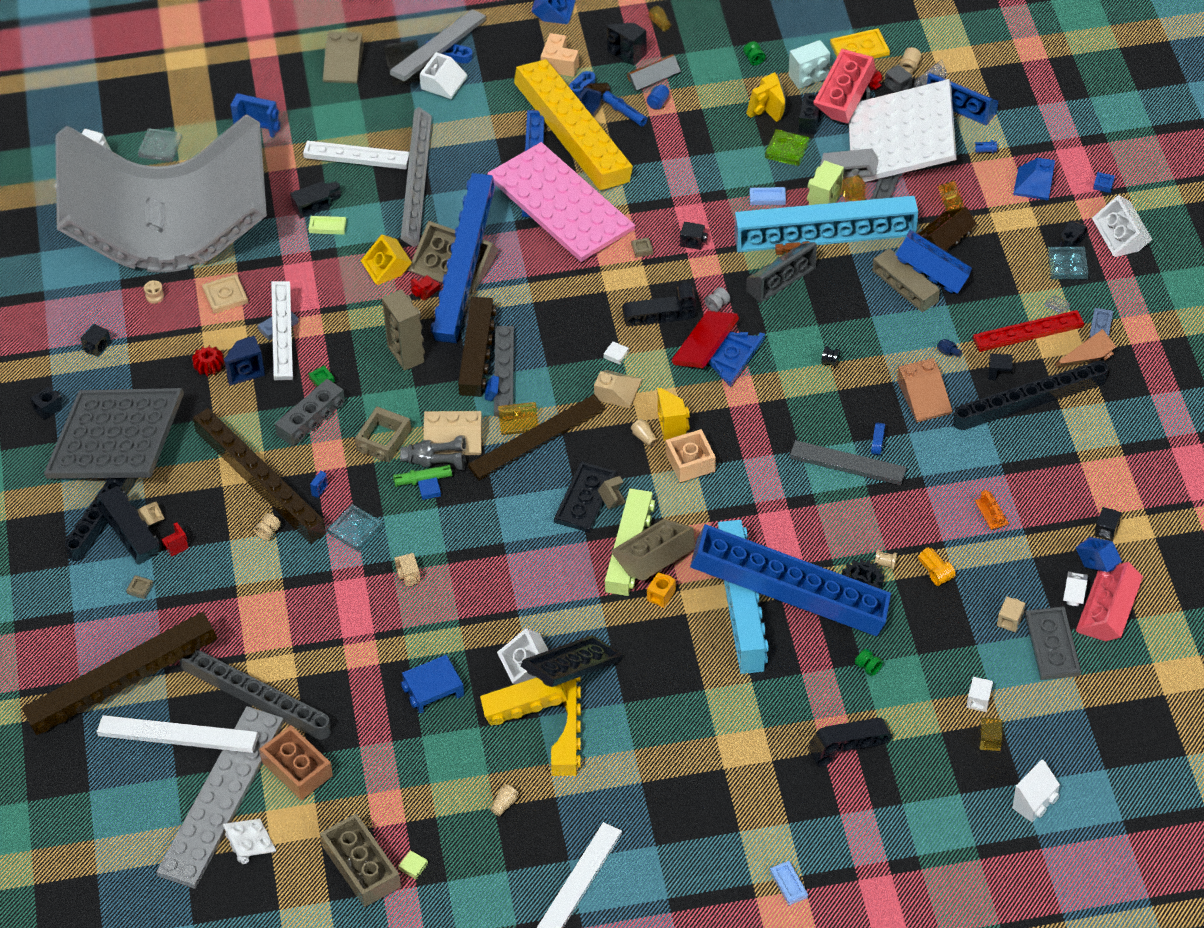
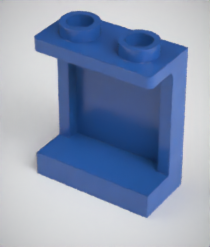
[230,93,281,138]
[401,655,464,713]

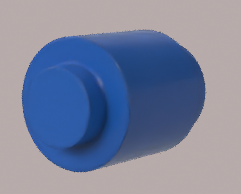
[646,85,669,109]

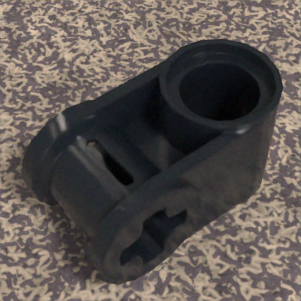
[1059,220,1088,254]

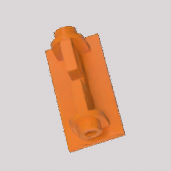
[975,490,1009,530]

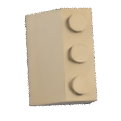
[424,411,483,455]

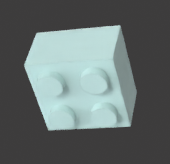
[789,40,830,89]

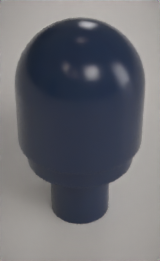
[937,339,962,357]

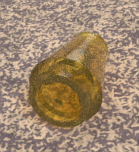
[648,6,671,31]

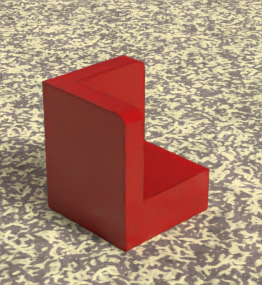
[161,522,189,557]

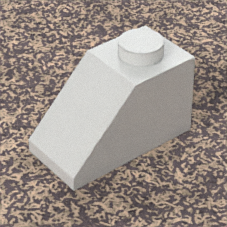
[1063,572,1088,606]

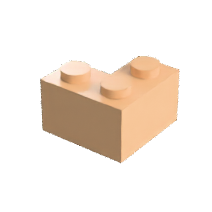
[541,33,579,77]

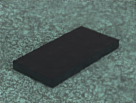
[554,461,617,533]

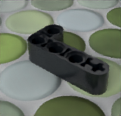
[622,283,696,326]
[808,718,893,767]

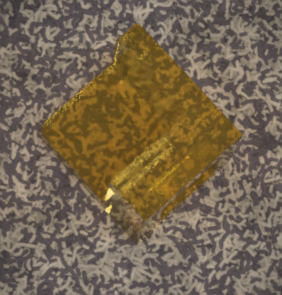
[979,717,1002,751]

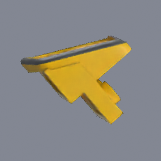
[746,72,786,122]

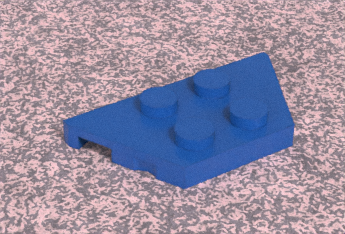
[708,332,765,386]

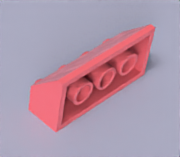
[813,49,876,123]
[1076,562,1143,641]

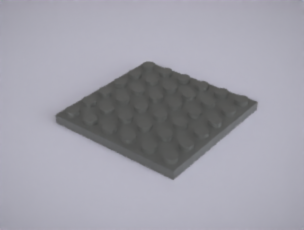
[44,388,184,479]

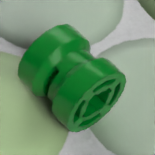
[743,41,766,65]
[855,648,883,677]

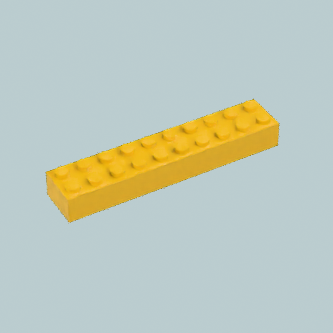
[514,59,633,191]

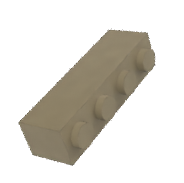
[872,248,940,313]

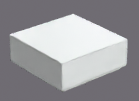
[604,342,629,365]

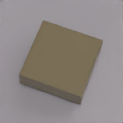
[631,237,653,258]
[126,575,154,599]

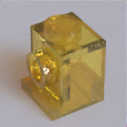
[842,175,866,202]
[938,180,964,211]

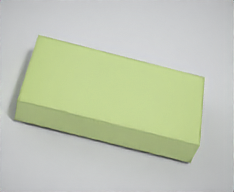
[308,216,347,235]

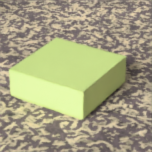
[398,851,428,879]

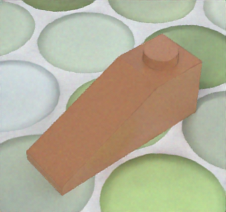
[1055,329,1116,368]

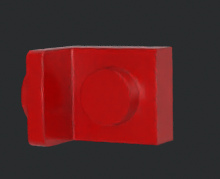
[411,275,440,301]

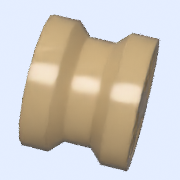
[144,280,164,304]

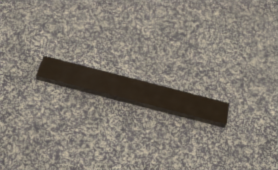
[468,394,605,481]

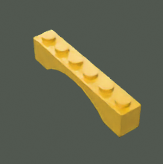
[551,677,581,776]

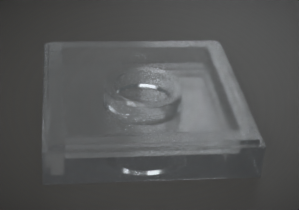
[138,128,182,162]

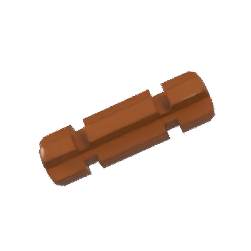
[775,241,810,255]

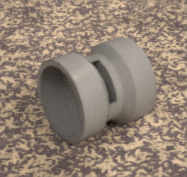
[705,287,730,312]

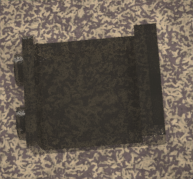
[384,40,425,86]

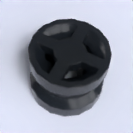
[821,346,840,367]

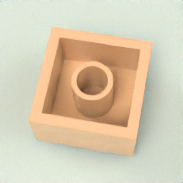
[666,429,716,482]

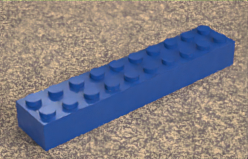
[690,524,891,636]

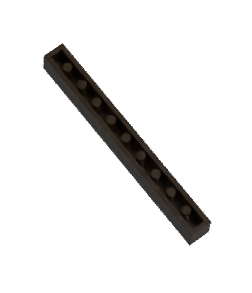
[193,408,326,544]
[22,611,218,736]

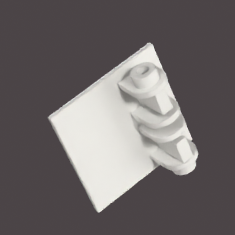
[223,819,276,864]

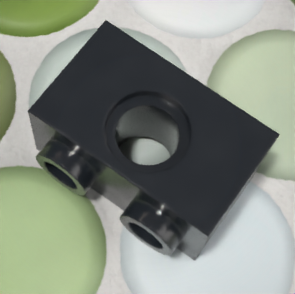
[799,93,821,134]

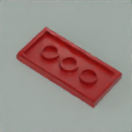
[671,311,739,368]

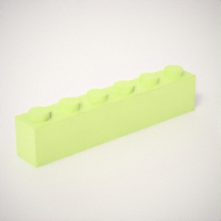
[605,489,656,596]

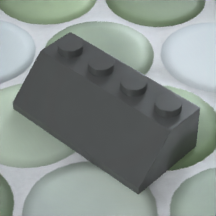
[746,242,817,303]

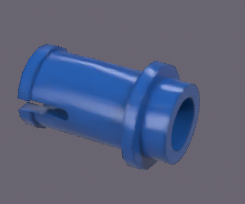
[975,140,997,154]

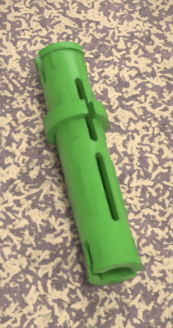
[393,465,452,487]

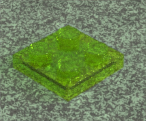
[765,129,809,166]

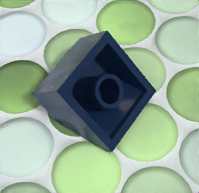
[224,336,265,386]

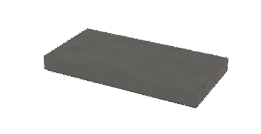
[1025,607,1081,680]

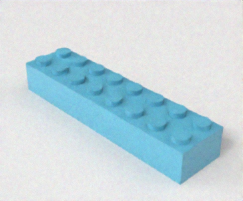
[718,520,768,674]

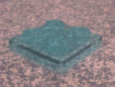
[1048,247,1088,279]
[328,504,383,552]

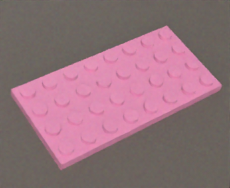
[487,142,635,262]

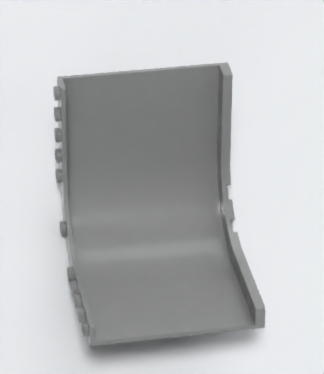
[56,115,267,272]

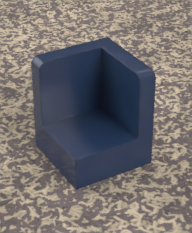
[578,87,601,117]

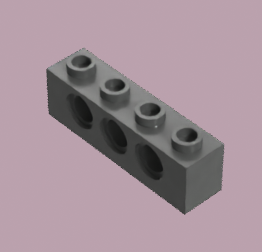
[275,379,345,447]

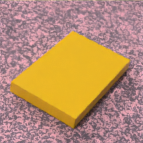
[830,28,890,59]

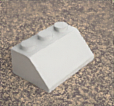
[1092,195,1152,257]

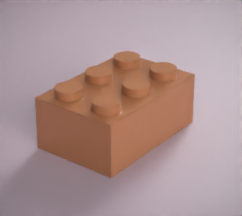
[259,725,333,800]

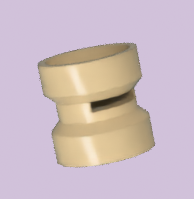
[254,513,281,541]

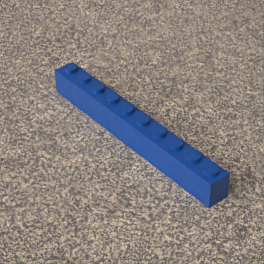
[431,173,496,343]

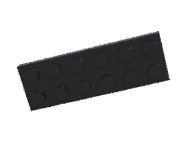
[520,635,623,687]

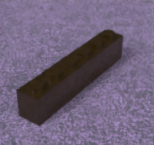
[458,297,497,397]

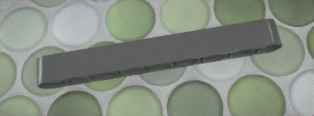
[179,650,331,740]

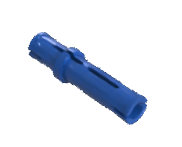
[602,91,648,127]

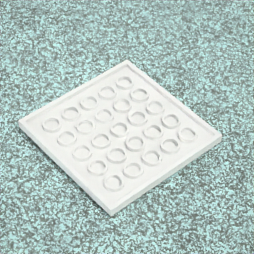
[849,79,957,185]

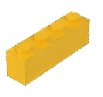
[480,677,567,726]

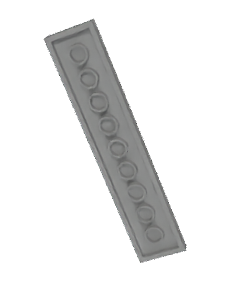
[156,706,284,889]

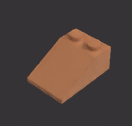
[897,358,952,423]

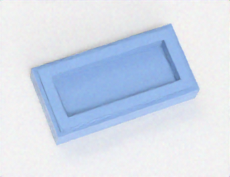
[750,187,786,205]
[770,861,808,906]

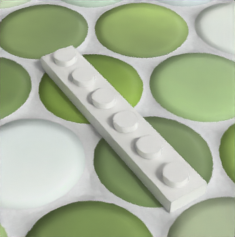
[303,141,410,169]
[271,281,293,380]

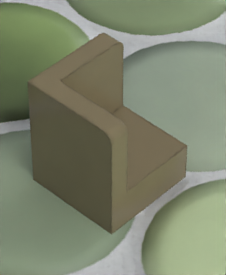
[598,476,625,510]

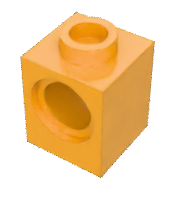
[647,572,676,608]

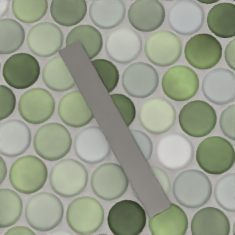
[390,9,486,81]

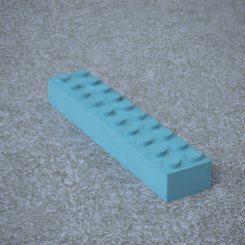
[734,196,918,252]

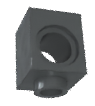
[885,65,913,92]

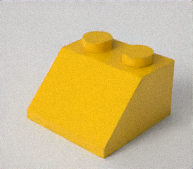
[361,234,412,285]
[657,388,690,441]

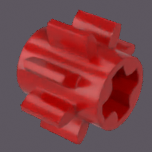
[868,70,882,91]

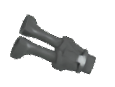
[400,435,466,471]

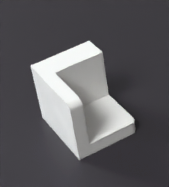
[967,677,993,712]

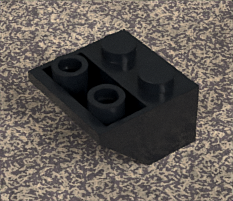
[607,22,647,66]

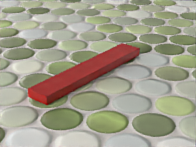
[973,310,1084,352]

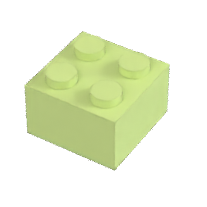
[807,160,844,205]

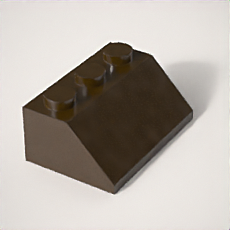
[917,207,977,252]

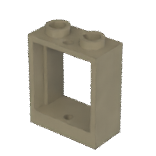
[355,407,411,463]

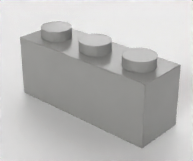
[820,148,878,179]

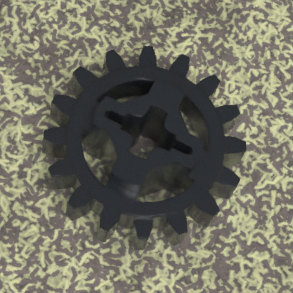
[842,558,884,589]

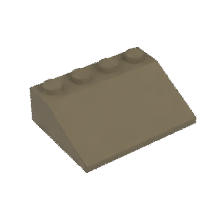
[408,221,498,294]

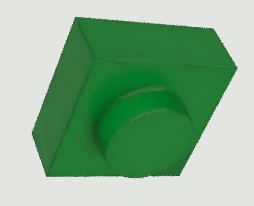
[309,365,335,387]

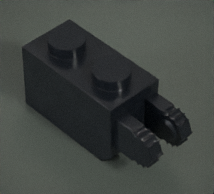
[290,181,341,219]

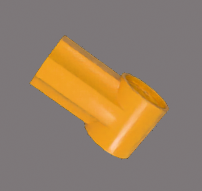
[918,547,956,586]

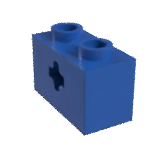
[1075,537,1122,572]

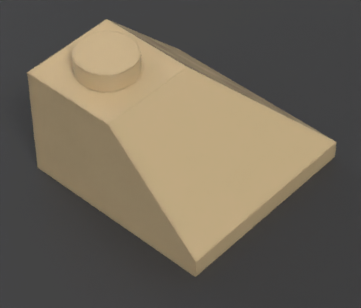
[594,370,642,408]

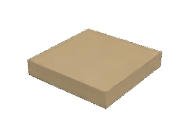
[202,274,248,314]

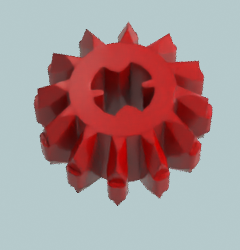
[192,345,224,376]

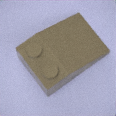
[323,31,364,83]

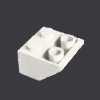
[420,52,467,99]

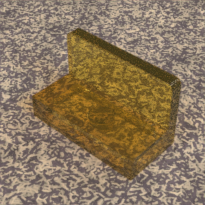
[498,402,538,435]

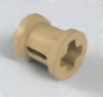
[875,550,897,570]

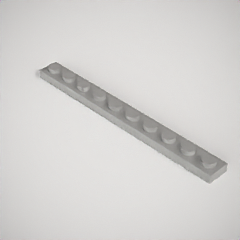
[401,107,432,247]

